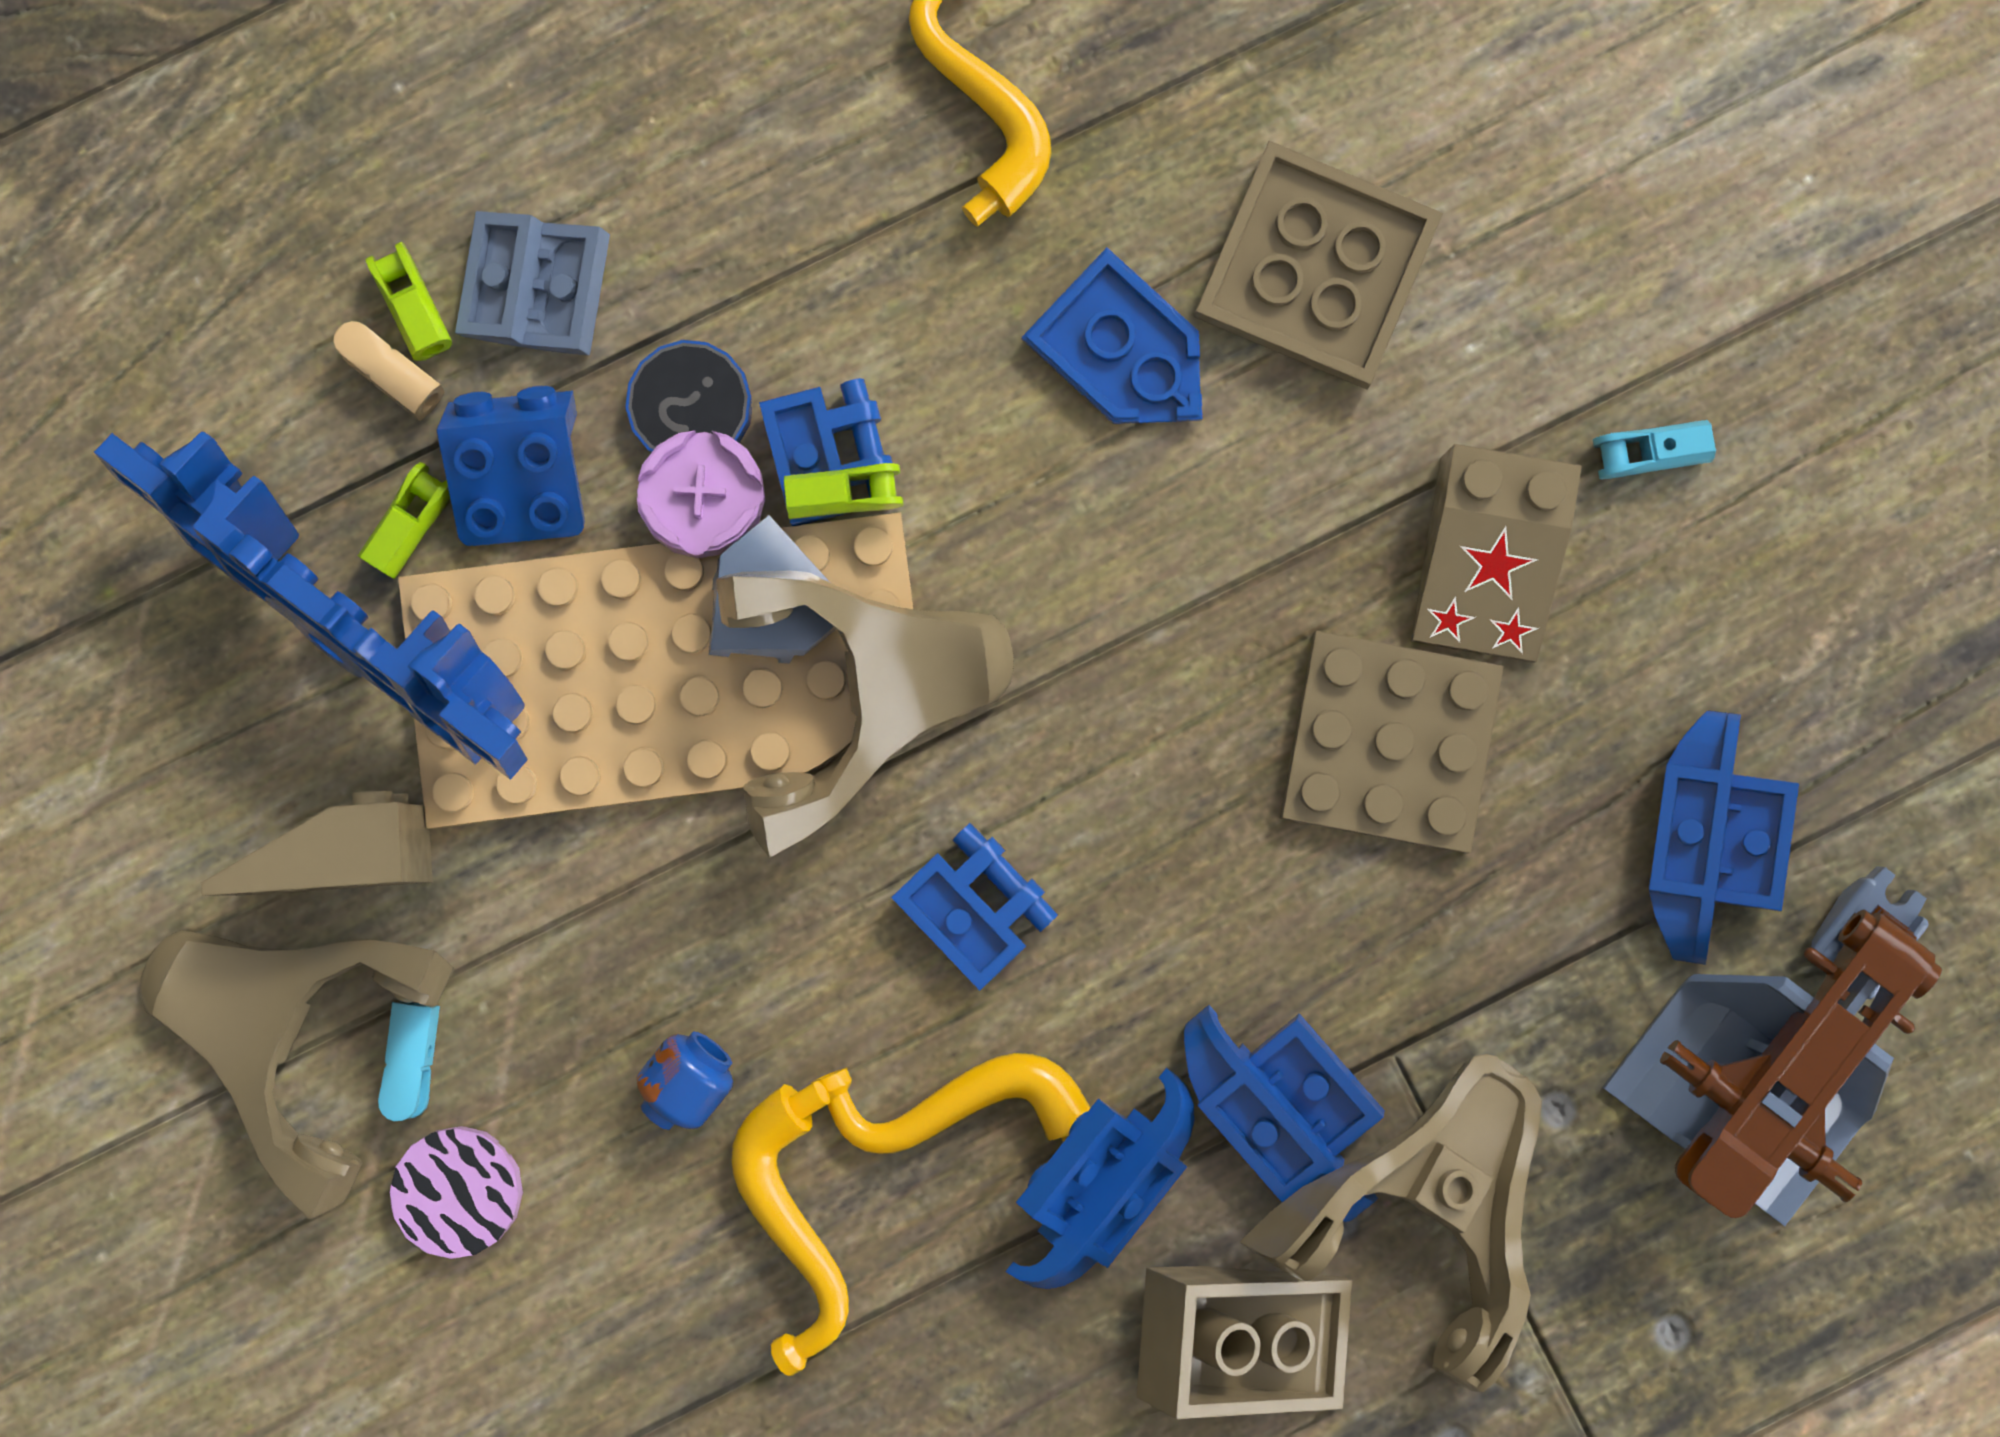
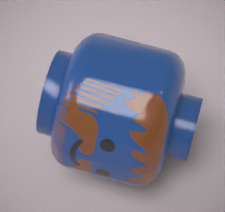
[636,1031,733,1130]

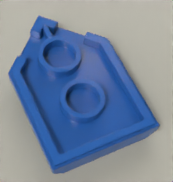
[1021,247,1203,424]

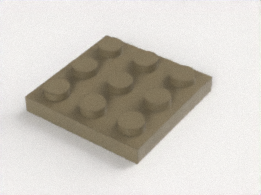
[1194,141,1443,390]
[1280,631,1504,854]

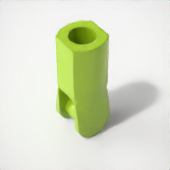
[366,241,452,361]
[357,462,451,579]
[784,463,904,519]

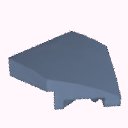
[709,515,837,664]

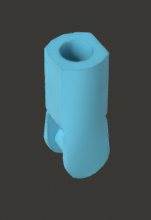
[1593,420,1716,479]
[378,1001,440,1121]

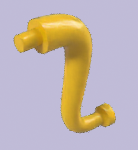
[909,0,1052,227]
[810,1053,1090,1154]
[731,1081,849,1376]

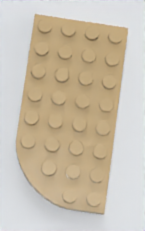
[398,512,914,829]

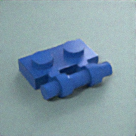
[759,378,893,526]
[891,823,1058,991]

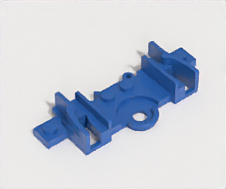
[94,431,528,780]

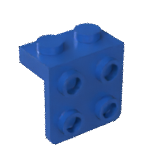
[436,386,585,546]

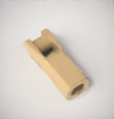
[334,321,445,421]

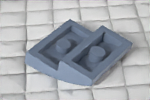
[455,211,610,356]

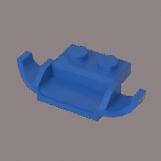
[1649,710,1799,965]
[1184,1005,1385,1222]
[1005,1067,1195,1289]

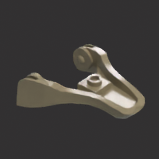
[716,570,1014,858]
[139,930,454,1220]
[1240,1054,1542,1392]

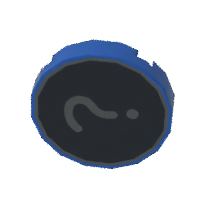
[625,340,752,453]

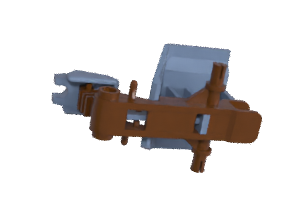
[1602,866,1942,1226]

